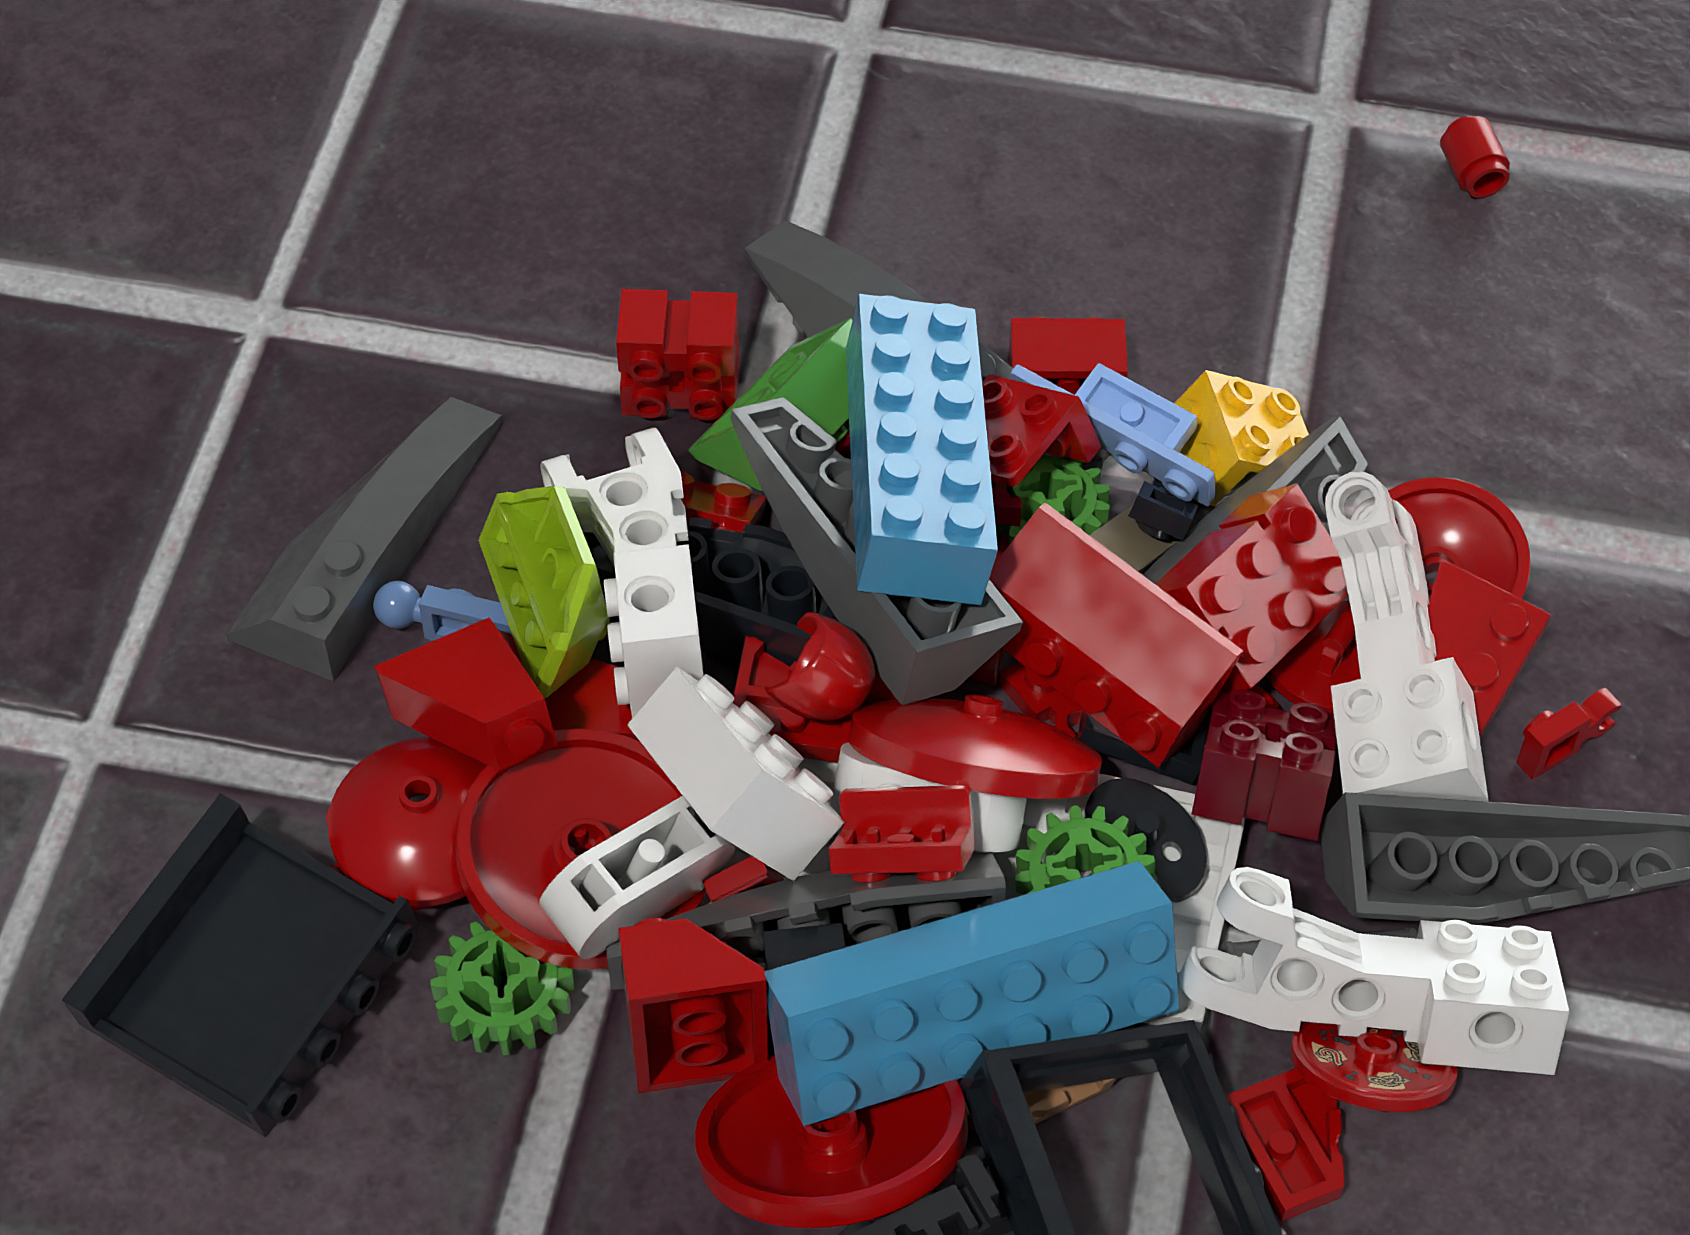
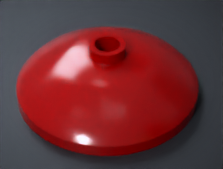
[1388,477,1531,607]
[328,737,487,907]

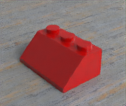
[618,918,768,1093]

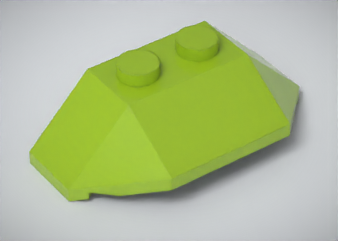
[478,486,610,699]

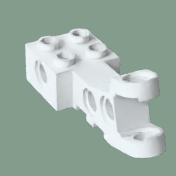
[540,427,704,718]
[1325,471,1488,802]
[1178,867,1569,1075]

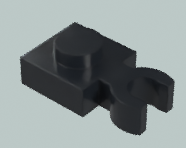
[1128,478,1198,541]

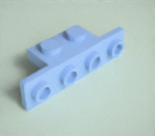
[1009,363,1215,506]

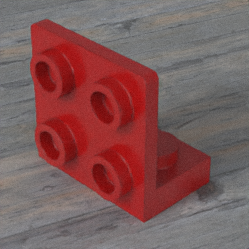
[982,374,1102,487]

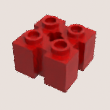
[616,289,740,420]

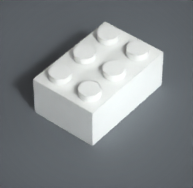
[627,667,844,881]

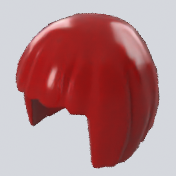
[765,612,875,721]

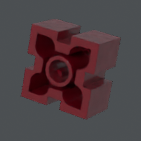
[1191,690,1337,841]

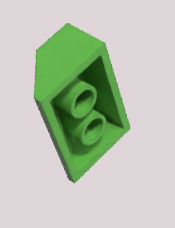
[688,318,853,491]

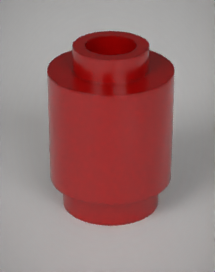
[1440,116,1510,198]

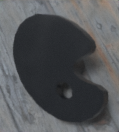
[1084,778,1207,903]

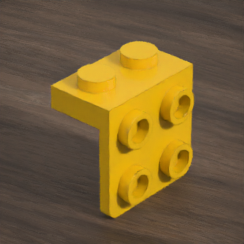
[1174,370,1309,506]

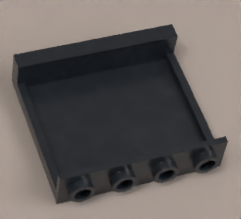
[62,793,419,1137]

